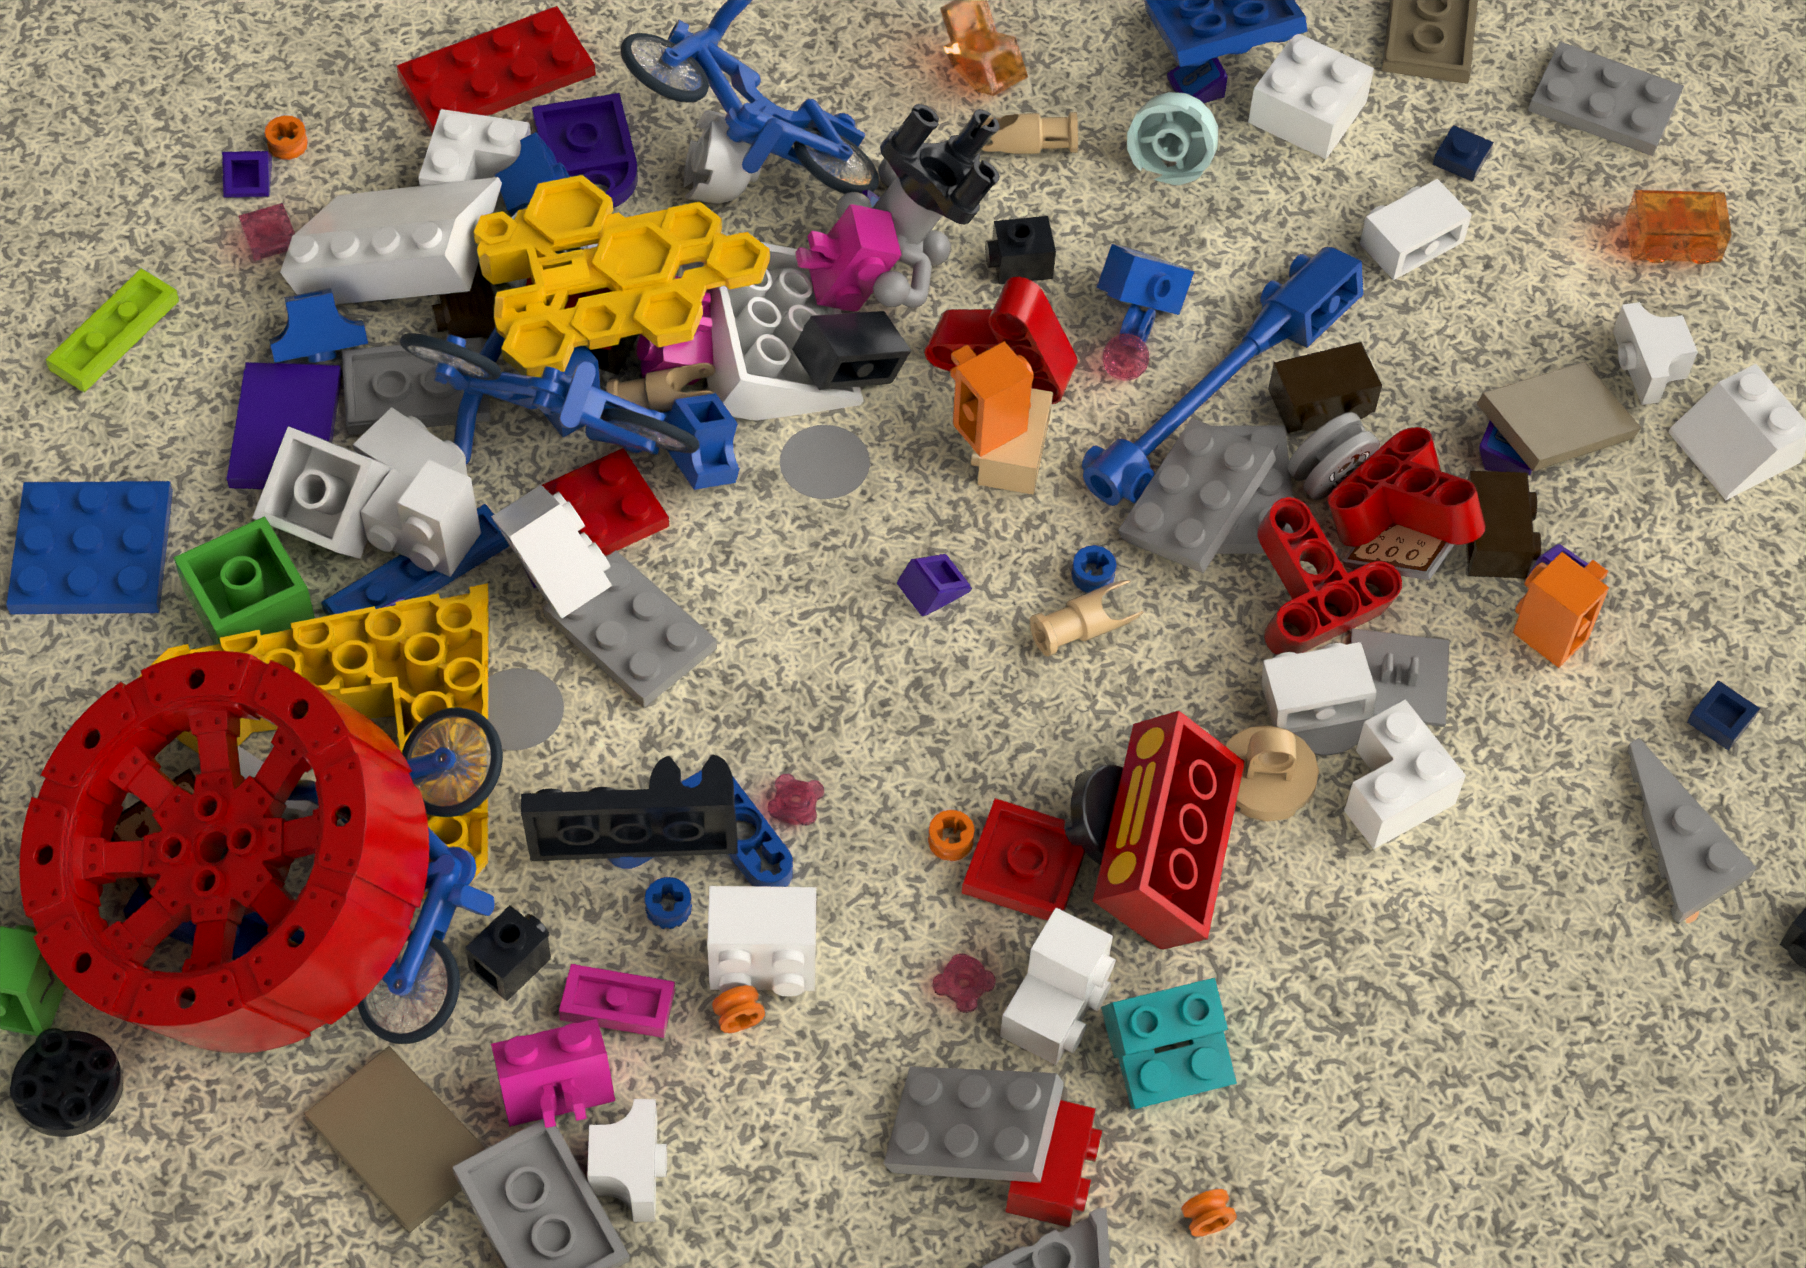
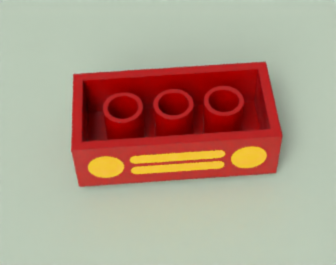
[1093,710,1245,950]

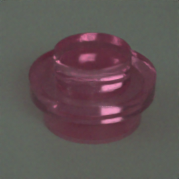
[1103,333,1149,381]

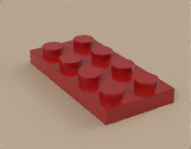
[396,6,596,134]

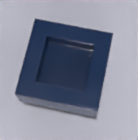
[1432,125,1494,182]
[1687,680,1760,751]

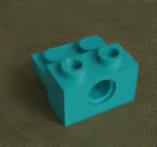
[1101,978,1237,1110]

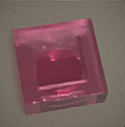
[238,203,295,261]

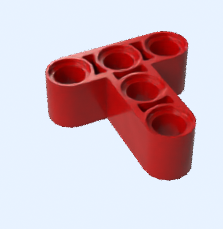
[924,277,1078,404]
[1327,427,1486,547]
[1257,497,1402,655]

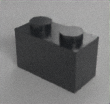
[792,311,911,390]

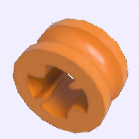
[265,115,308,160]
[928,810,975,861]
[712,985,765,1033]
[1181,1189,1237,1237]

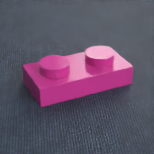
[559,964,675,1038]

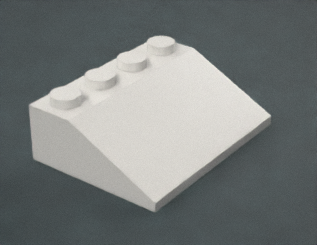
[280,177,502,305]
[682,235,864,421]

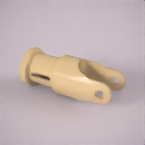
[981,112,1078,154]
[607,363,715,412]
[1030,580,1144,657]

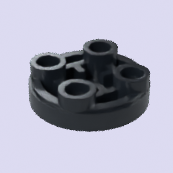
[1064,765,1123,865]
[10,1028,123,1137]

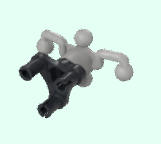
[836,104,1000,308]

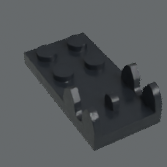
[521,754,738,861]

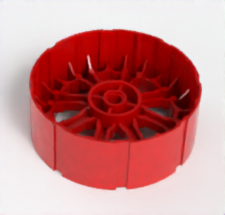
[19,651,429,1053]

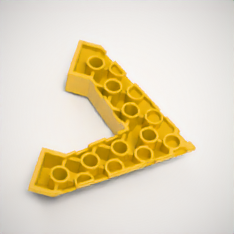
[138,583,489,899]

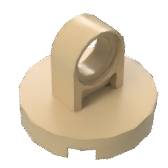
[1225,725,1319,822]

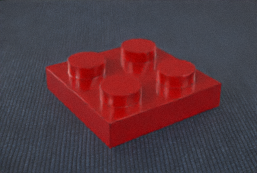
[542,448,670,556]
[962,798,1086,921]

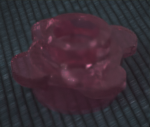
[768,774,824,826]
[933,953,996,1013]

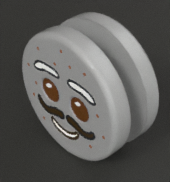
[1287,412,1380,500]

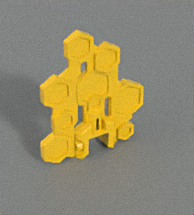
[473,175,770,377]

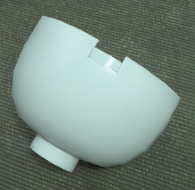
[1127,92,1218,185]

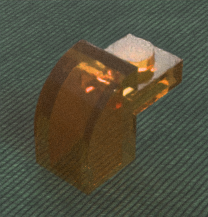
[940,0,1028,96]

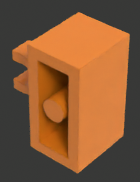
[950,341,1034,457]
[1513,552,1609,668]

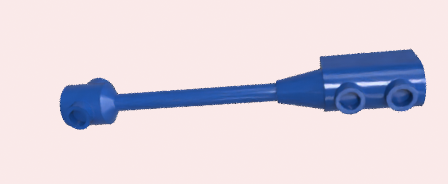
[1082,247,1364,506]

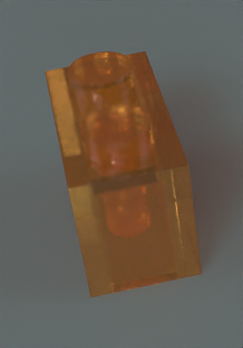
[1625,190,1732,264]

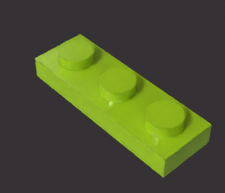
[45,268,179,393]

